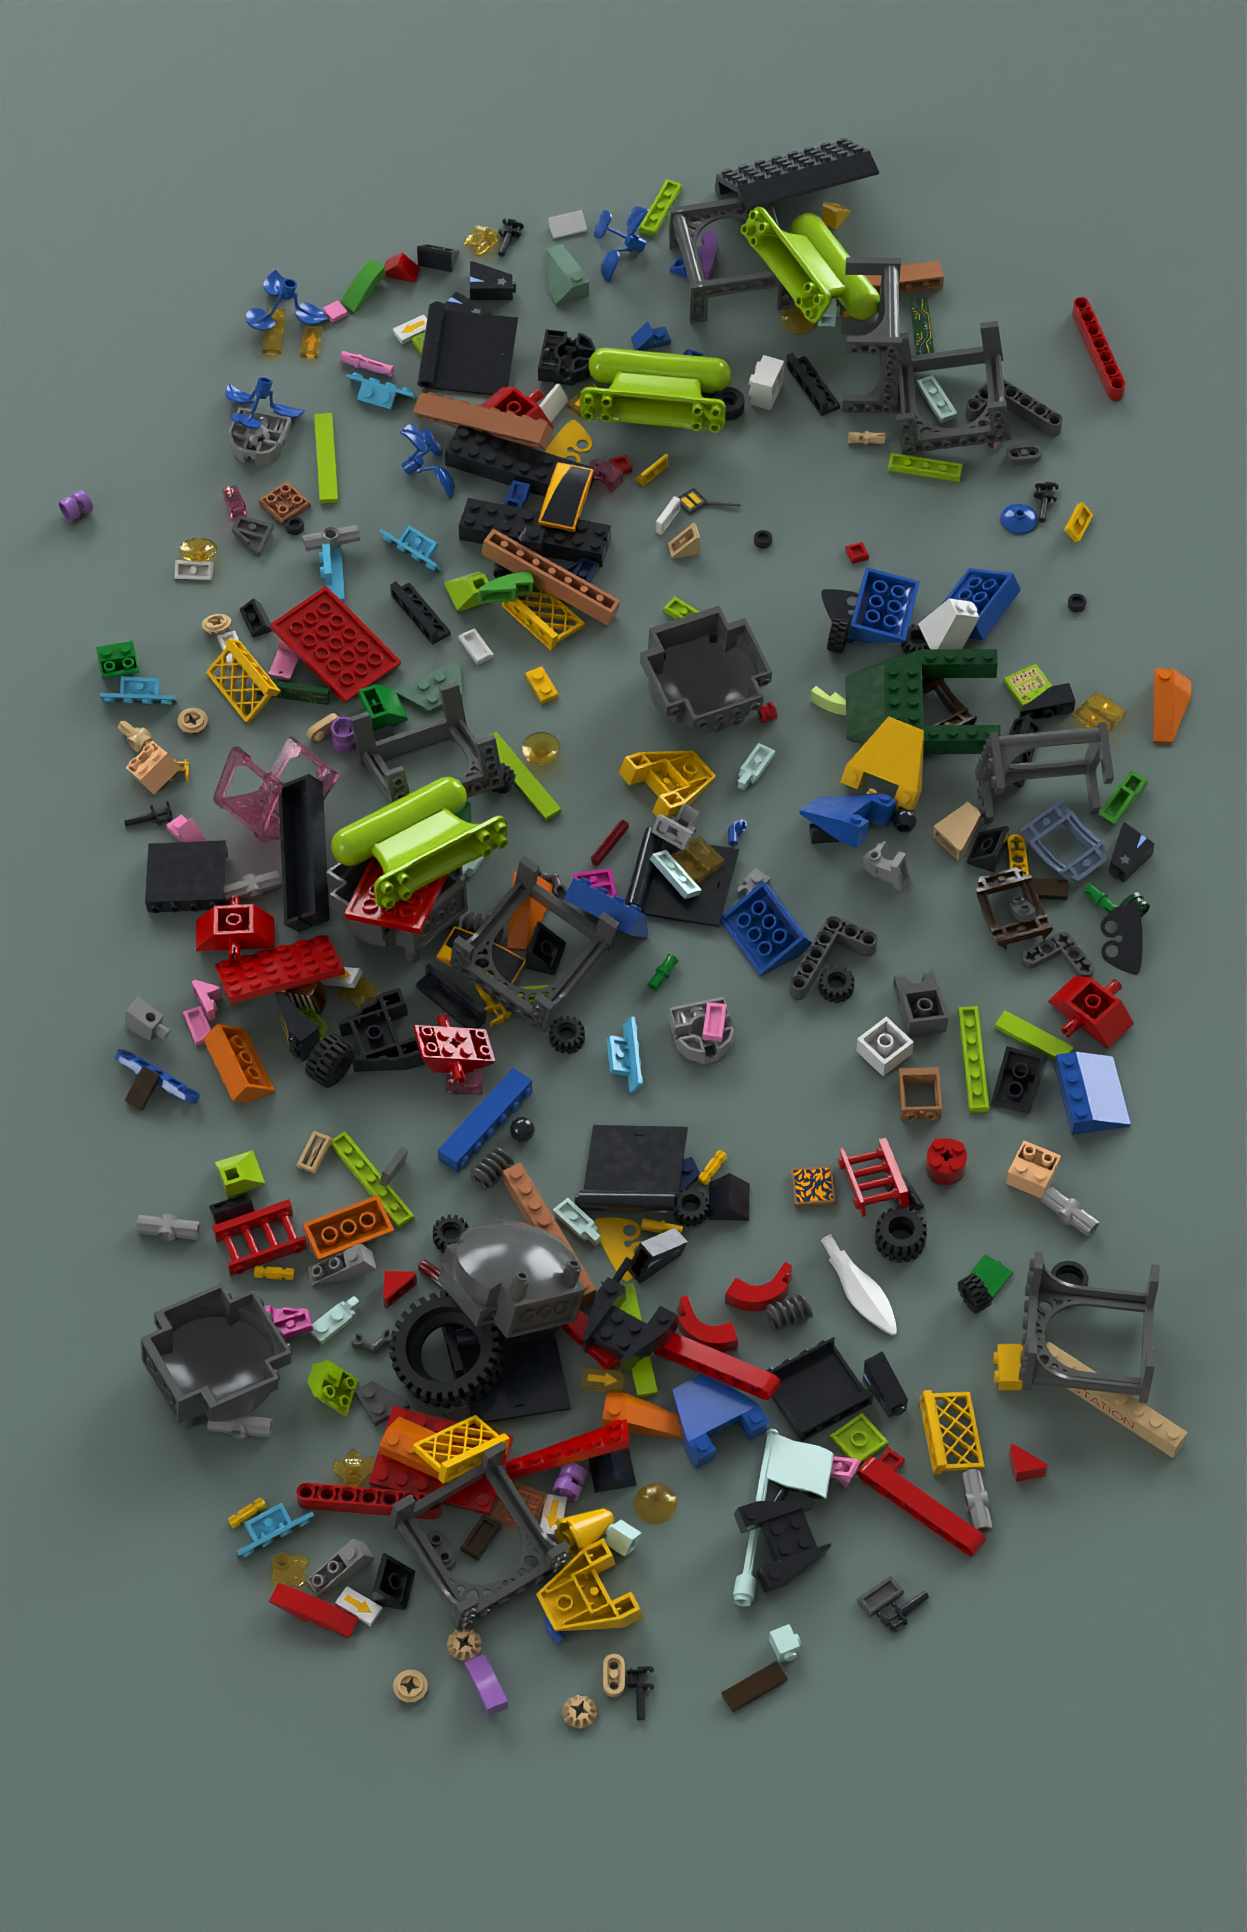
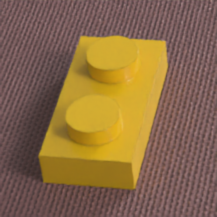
[1064,502,1094,542]
[525,666,558,705]

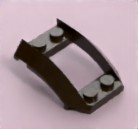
[922,678,977,725]
[976,867,1053,950]

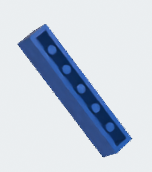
[438,1068,533,1172]

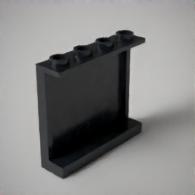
[145,840,228,913]
[766,1337,873,1442]

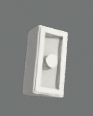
[548,210,587,239]
[539,383,568,422]
[174,560,213,580]

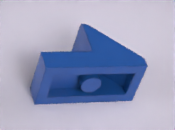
[631,322,671,351]

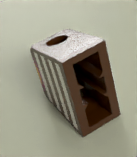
[280,981,327,1017]

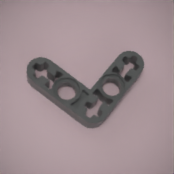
[1021,932,1094,977]

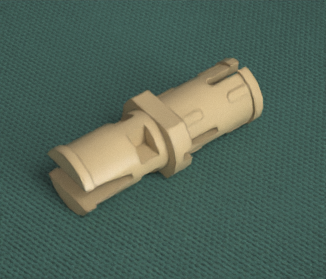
[848,431,885,445]

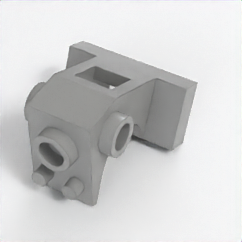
[651,803,699,850]
[863,841,910,892]

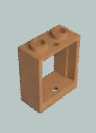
[898,1067,942,1121]

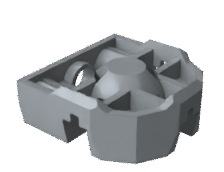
[229,407,292,466]
[668,997,735,1064]

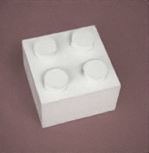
[748,355,784,410]
[856,1016,914,1077]

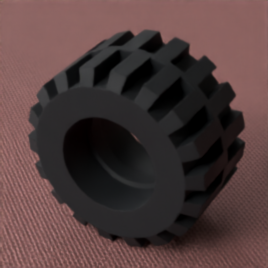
[305,1033,355,1088]
[875,1206,927,1263]

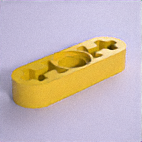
[1007,834,1029,876]

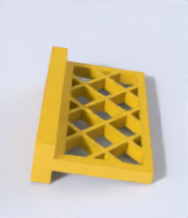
[501,584,585,651]
[206,638,281,723]
[919,1390,985,1475]
[412,1415,510,1484]

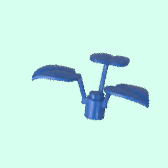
[594,206,649,282]
[246,270,328,331]
[225,377,305,429]
[400,424,455,499]

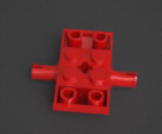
[482,386,554,448]
[196,896,275,962]
[1048,976,1134,1049]
[413,1014,495,1085]

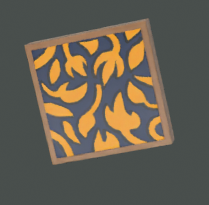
[791,1166,836,1207]

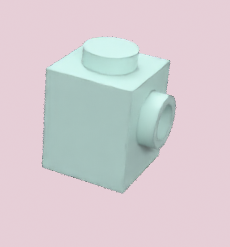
[818,298,840,327]
[605,1520,641,1557]
[769,1624,802,1662]

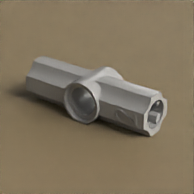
[302,525,360,552]
[224,870,282,903]
[1041,1187,1099,1236]
[136,1214,200,1241]
[207,1413,273,1438]
[962,1469,992,1534]

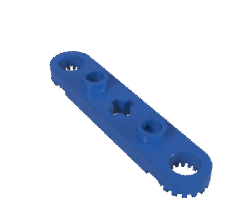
[115,1049,200,1104]

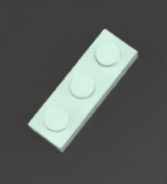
[916,375,957,423]
[650,850,701,899]

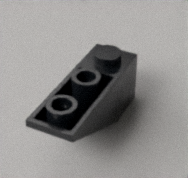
[1019,683,1076,720]

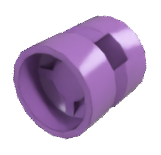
[59,489,93,523]
[331,717,356,752]
[553,1463,588,1502]

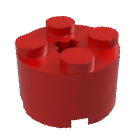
[925,1138,967,1185]

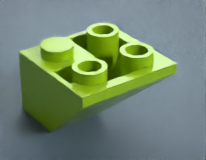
[444,571,489,612]
[215,1150,266,1197]
[307,1360,359,1416]

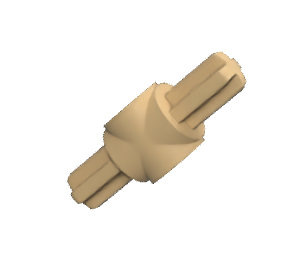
[117,721,153,752]

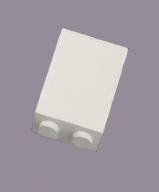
[918,598,980,649]

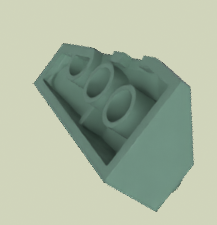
[546,244,589,306]

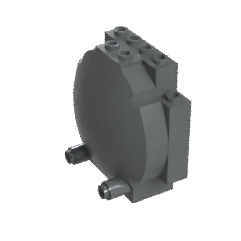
[640,606,772,733]
[326,857,468,963]
[438,1218,585,1338]
[141,1284,293,1428]

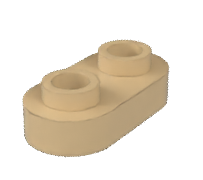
[306,713,339,743]
[603,1654,625,1697]

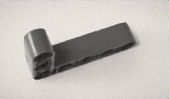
[965,379,1063,437]
[789,916,878,1000]

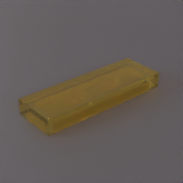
[262,308,286,354]

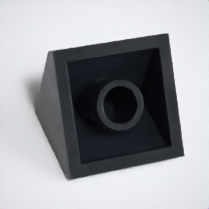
[417,244,459,272]
[967,826,1009,873]
[526,921,566,975]
[708,1173,750,1221]
[588,1448,636,1493]
[372,1553,416,1610]

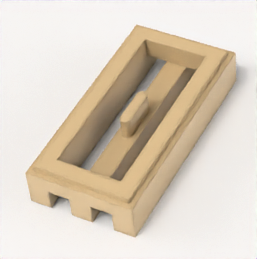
[296,1131,333,1174]

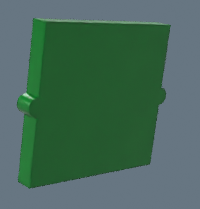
[968,1254,1013,1299]

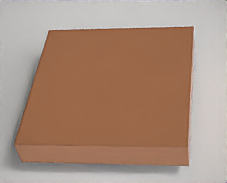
[259,481,311,526]

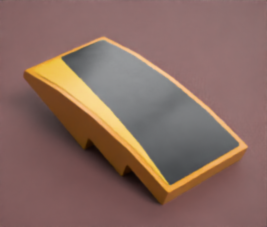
[538,462,594,532]
[436,926,526,987]

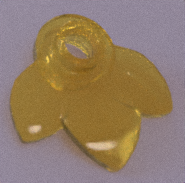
[464,225,498,256]
[339,975,379,1008]
[333,1449,375,1487]
[271,1553,310,1587]

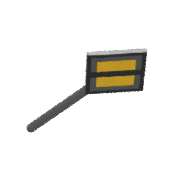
[678,488,741,514]

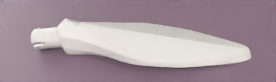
[820,1234,897,1336]

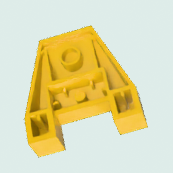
[840,717,924,810]
[618,751,716,819]
[536,1538,643,1631]

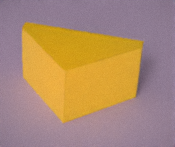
[821,202,851,230]

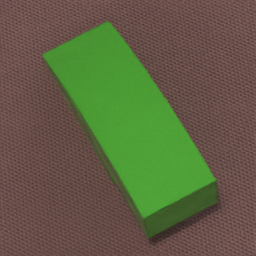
[341,259,385,314]
[477,571,534,604]
[1099,770,1148,824]

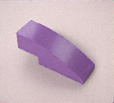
[698,230,717,280]
[464,1654,508,1716]

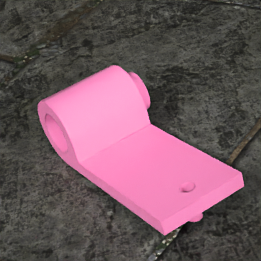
[268,638,299,681]

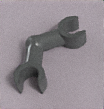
[538,870,567,898]
[351,1329,395,1353]

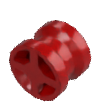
[757,701,777,723]

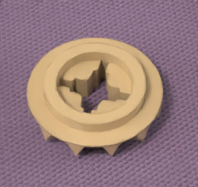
[202,614,232,635]
[177,708,208,735]
[447,1628,481,1661]
[393,1670,428,1704]
[562,1694,597,1729]

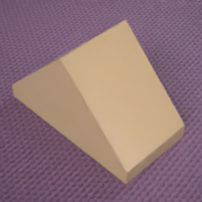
[668,523,700,559]

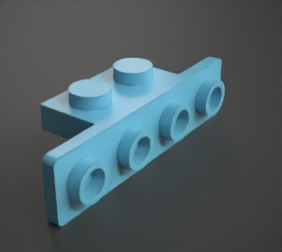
[346,372,417,410]
[379,525,443,572]
[319,544,345,601]
[100,676,177,705]
[607,1017,643,1094]
[235,1503,314,1557]

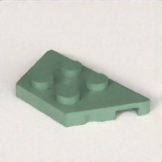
[396,661,462,714]

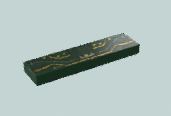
[909,298,934,355]
[257,680,330,705]

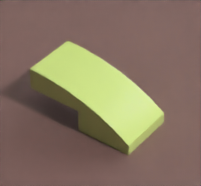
[810,686,846,715]

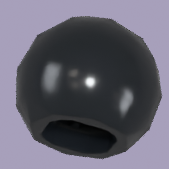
[892,809,917,833]
[510,1117,535,1142]

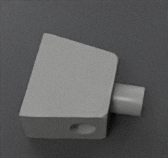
[124,996,170,1041]

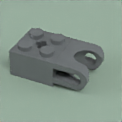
[893,970,949,1037]

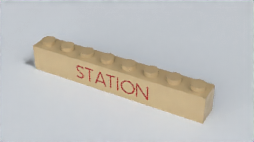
[1040,1342,1188,1458]

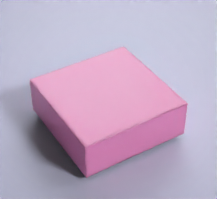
[323,300,348,323]

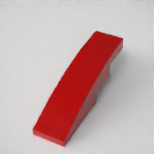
[268,1583,359,1639]

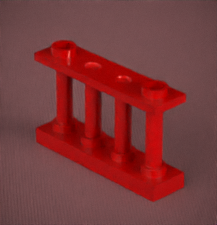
[837,1138,909,1217]
[212,1199,307,1276]

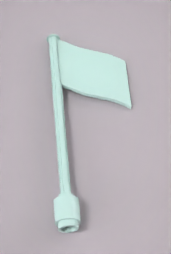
[733,1429,834,1607]

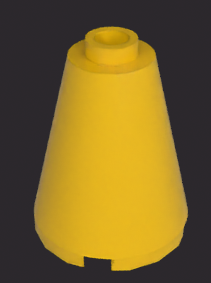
[554,1508,614,1558]

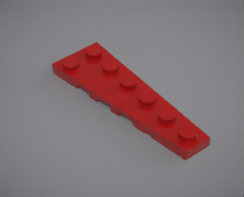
[506,1419,629,1479]

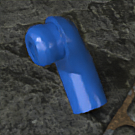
[728,819,747,846]
[545,1616,565,1644]

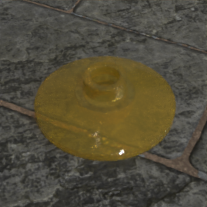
[781,306,817,334]
[180,538,217,562]
[522,732,560,765]
[635,1483,677,1523]

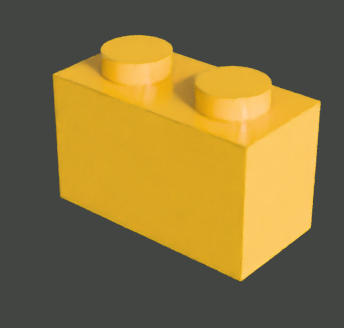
[993,1344,1023,1391]

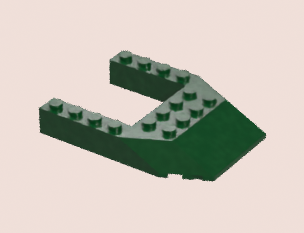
[845,649,1001,754]

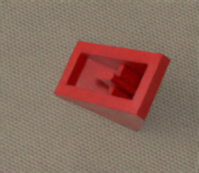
[384,252,420,283]
[383,1271,417,1309]
[1009,1443,1048,1482]

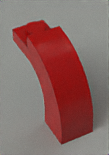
[725,1262,793,1312]
[677,1296,738,1352]

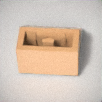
[125,741,181,794]
[1006,1141,1061,1198]

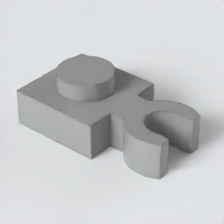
[737,868,771,896]

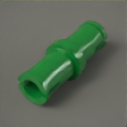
[1083,883,1119,914]
[647,954,679,991]

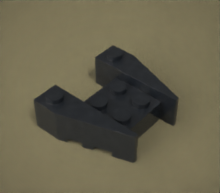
[338,987,425,1072]
[583,1277,678,1374]
[734,1501,831,1593]

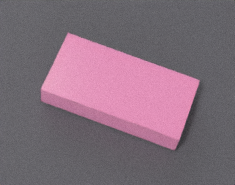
[702,1002,727,1042]
[183,1006,211,1047]

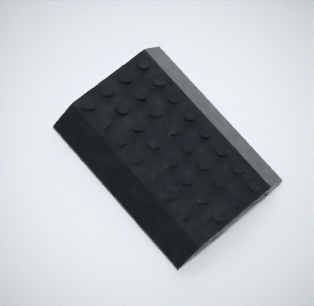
[715,138,879,210]

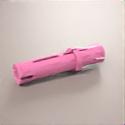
[340,351,394,377]

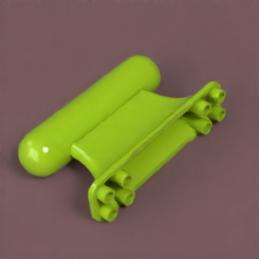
[741,207,880,323]
[580,348,732,433]
[331,776,509,909]

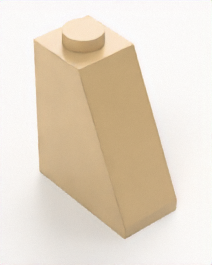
[933,802,981,861]

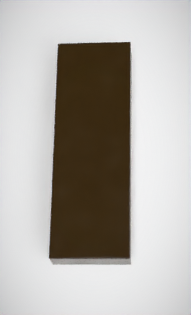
[722,1661,788,1712]

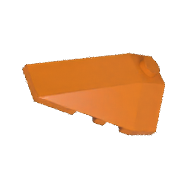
[1153,668,1191,744]
[507,872,553,951]
[602,1391,682,1439]

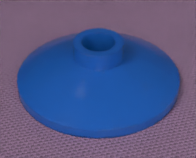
[1001,504,1038,534]

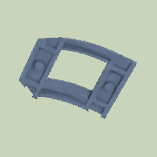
[1019,798,1107,882]

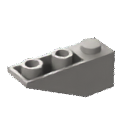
[308,1244,376,1286]
[306,1539,375,1596]

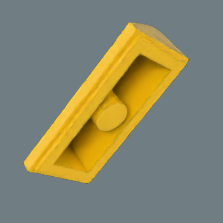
[634,454,668,487]

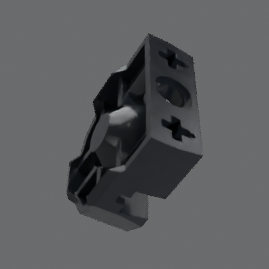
[538,329,596,385]

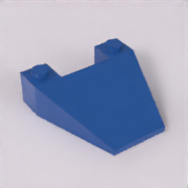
[799,794,897,848]
[672,1374,770,1468]

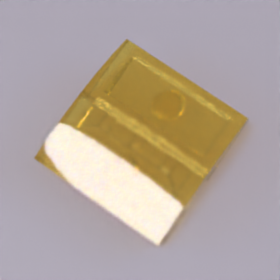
[1072,692,1127,732]
[671,836,725,883]

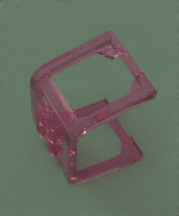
[213,737,339,842]

